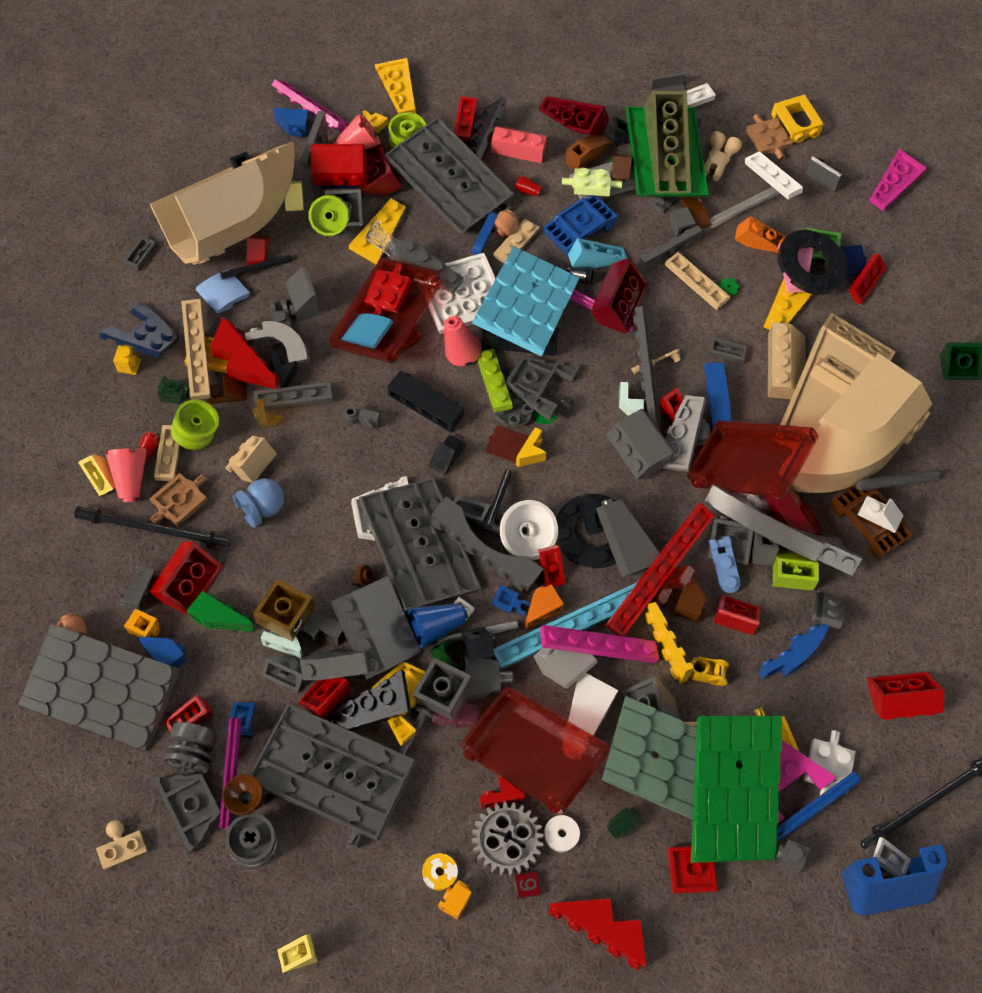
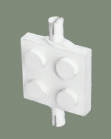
[804,731,856,795]

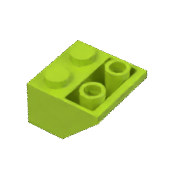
[773,549,819,591]

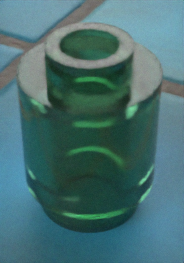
[606,807,640,840]

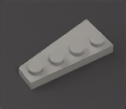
[661,395,706,472]

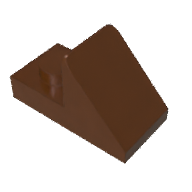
[207,376,246,405]

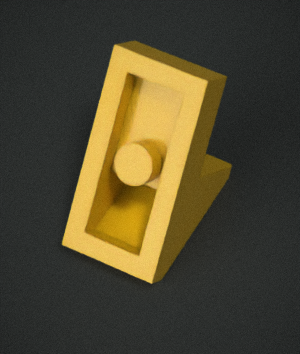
[516,427,546,467]

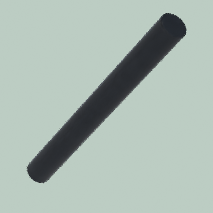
[220,254,291,280]
[484,469,512,530]

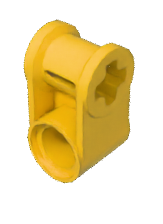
[690,657,729,686]

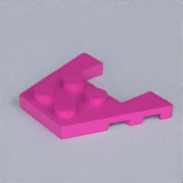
[778,740,836,823]

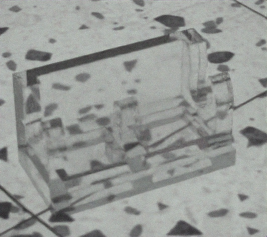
[365,220,404,259]

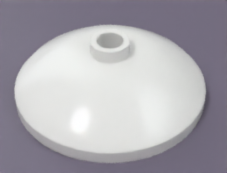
[500,500,558,560]

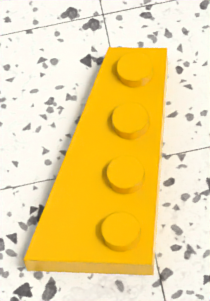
[375,58,417,114]
[764,279,813,330]

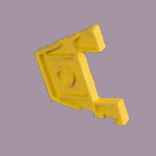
[372,661,425,746]

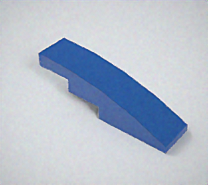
[704,362,733,437]

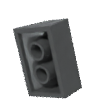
[606,409,675,479]

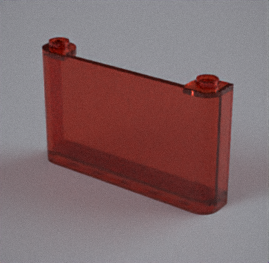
[329,258,442,364]
[686,420,819,499]
[459,686,610,815]

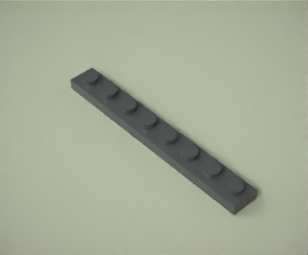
[633,306,662,435]

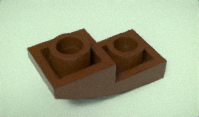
[681,197,711,228]

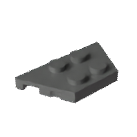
[300,110,328,172]
[153,774,221,854]

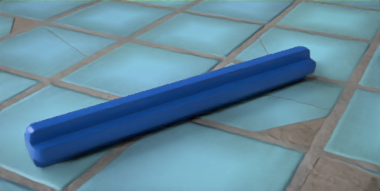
[777,772,861,843]

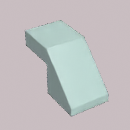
[619,382,644,416]

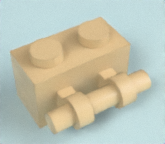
[225,436,277,482]

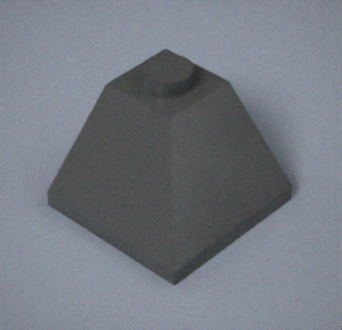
[325,188,363,226]
[622,676,680,719]

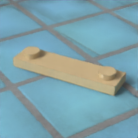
[665,252,730,310]

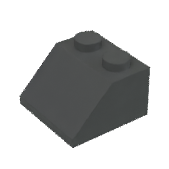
[284,266,319,321]

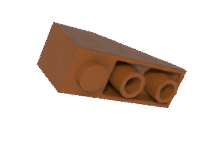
[565,134,612,170]

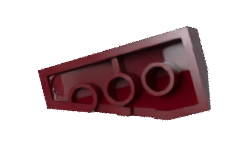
[539,96,610,135]
[360,134,402,195]
[757,470,822,536]

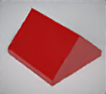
[713,595,761,635]
[298,677,351,720]

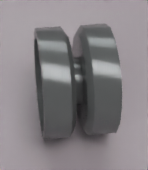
[225,813,278,869]

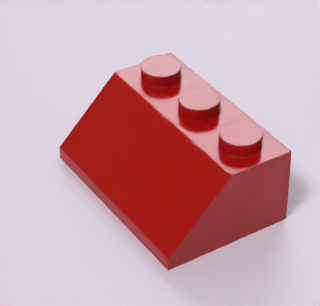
[310,144,370,186]
[149,542,223,616]
[867,672,944,720]

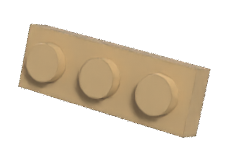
[494,219,539,263]
[154,425,180,481]

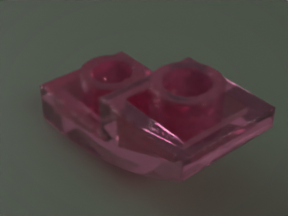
[432,703,479,728]

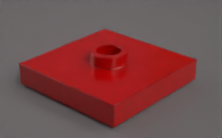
[667,846,718,894]

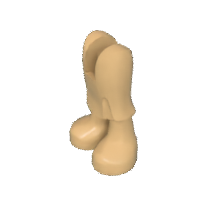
[704,131,742,182]

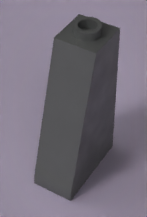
[596,498,660,577]

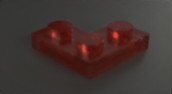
[650,565,695,605]

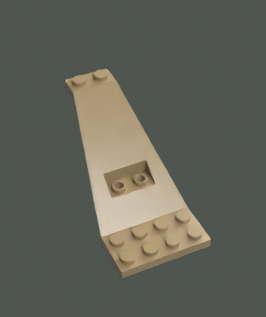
[773,313,896,452]

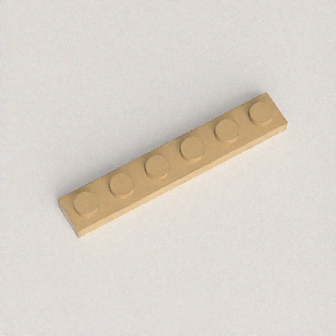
[181,299,211,400]

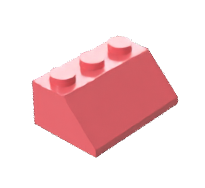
[491,126,549,163]

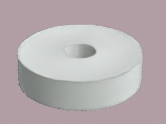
[544,815,580,852]

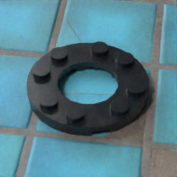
[777,229,848,295]
[556,494,616,569]

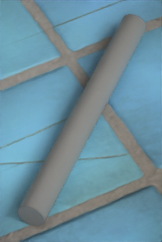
[437,621,518,644]

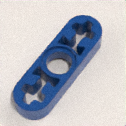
[471,211,498,255]

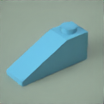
[568,238,627,269]

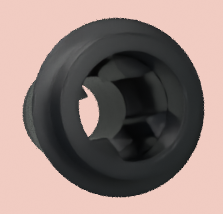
[567,266,594,285]

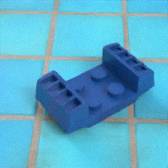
[544,195,618,257]

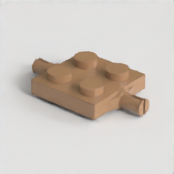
[746,114,793,161]
[150,473,208,527]

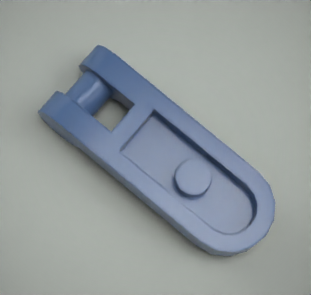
[709,536,740,593]

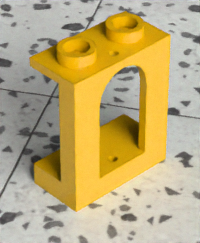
[771,94,823,143]

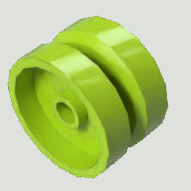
[388,112,426,150]
[309,195,350,236]
[171,399,219,450]

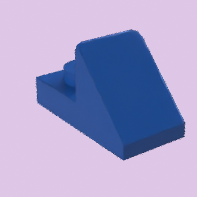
[227,702,255,737]

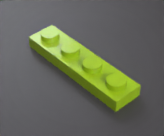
[477,349,512,413]

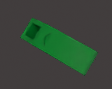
[187,591,255,632]

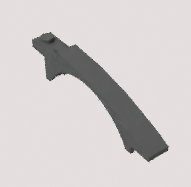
[704,484,862,576]

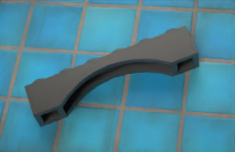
[431,496,543,592]

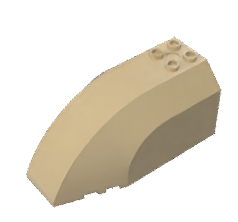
[150,142,295,265]
[779,353,932,493]

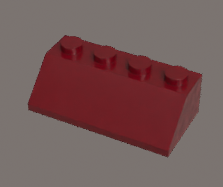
[590,258,648,333]

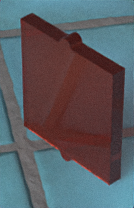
[485,425,528,463]

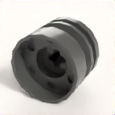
[163,722,218,774]

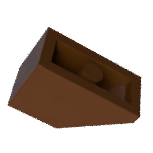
[611,153,632,182]
[674,572,707,623]

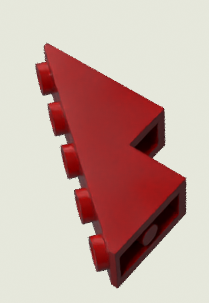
[210,318,279,389]
[548,898,646,971]

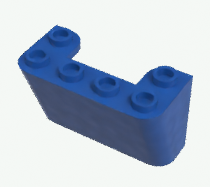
[841,844,947,915]

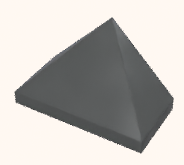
[261,656,303,693]

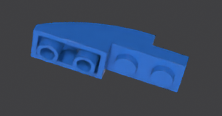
[759,624,829,680]

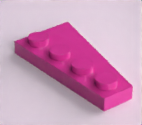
[869,149,927,211]

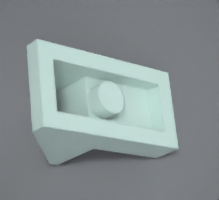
[260,631,303,658]

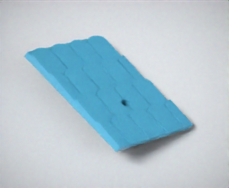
[472,246,579,357]

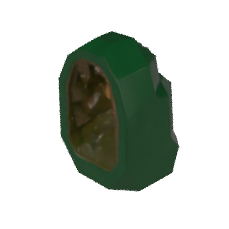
[429,638,465,670]

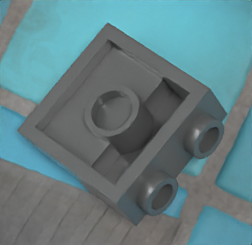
[707,516,753,565]

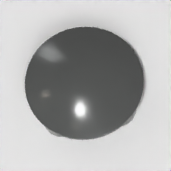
[495,392,534,427]

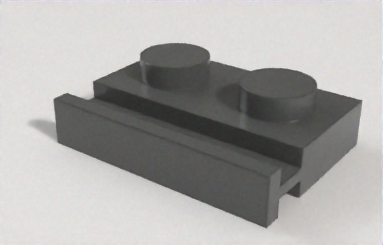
[811,592,845,629]

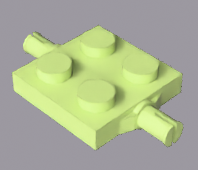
[562,168,622,196]

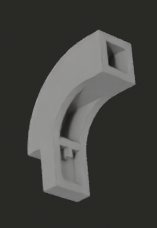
[245,321,311,364]

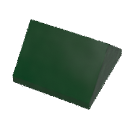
[940,342,982,380]

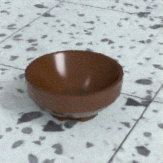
[222,774,264,816]

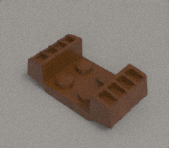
[831,485,913,559]

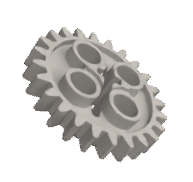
[472,802,544,876]

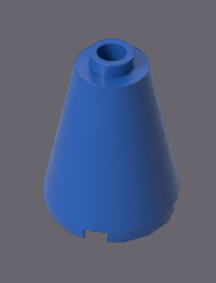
[408,604,468,648]

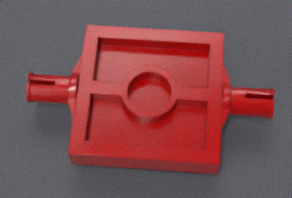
[363,263,412,316]

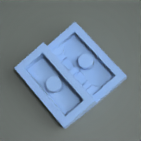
[196,269,250,314]

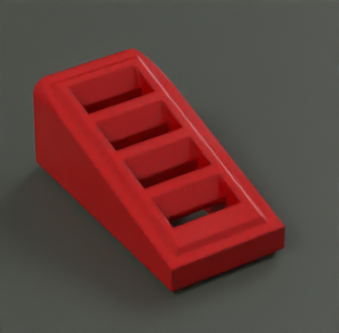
[163,695,214,733]

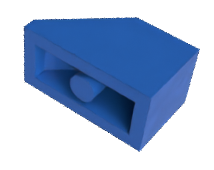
[273,107,309,137]
[139,637,187,668]

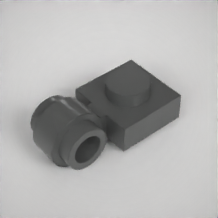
[343,406,381,428]

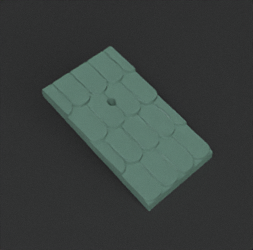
[602,696,697,820]

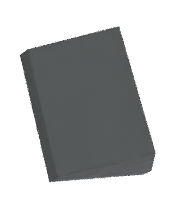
[805,156,849,192]

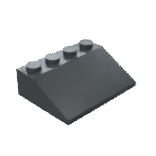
[330,576,421,679]

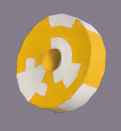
[422,853,458,891]

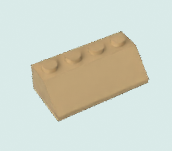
[768,322,806,399]

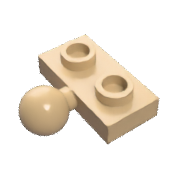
[96,820,148,870]

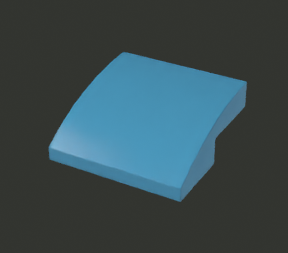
[341,314,393,349]

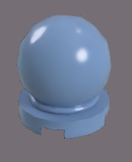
[233,478,285,528]

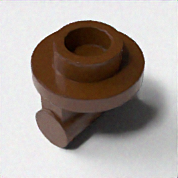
[352,565,374,587]

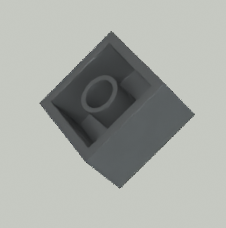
[413,658,474,721]

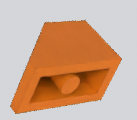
[525,584,564,630]

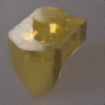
[253,398,283,428]

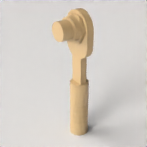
[631,349,681,375]

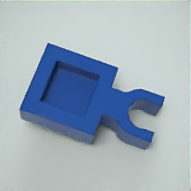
[491,585,530,616]

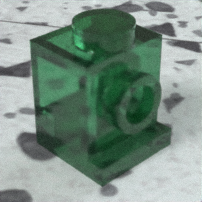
[157,376,190,405]

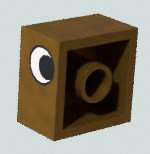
[254,579,315,642]

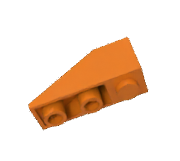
[735,216,786,253]

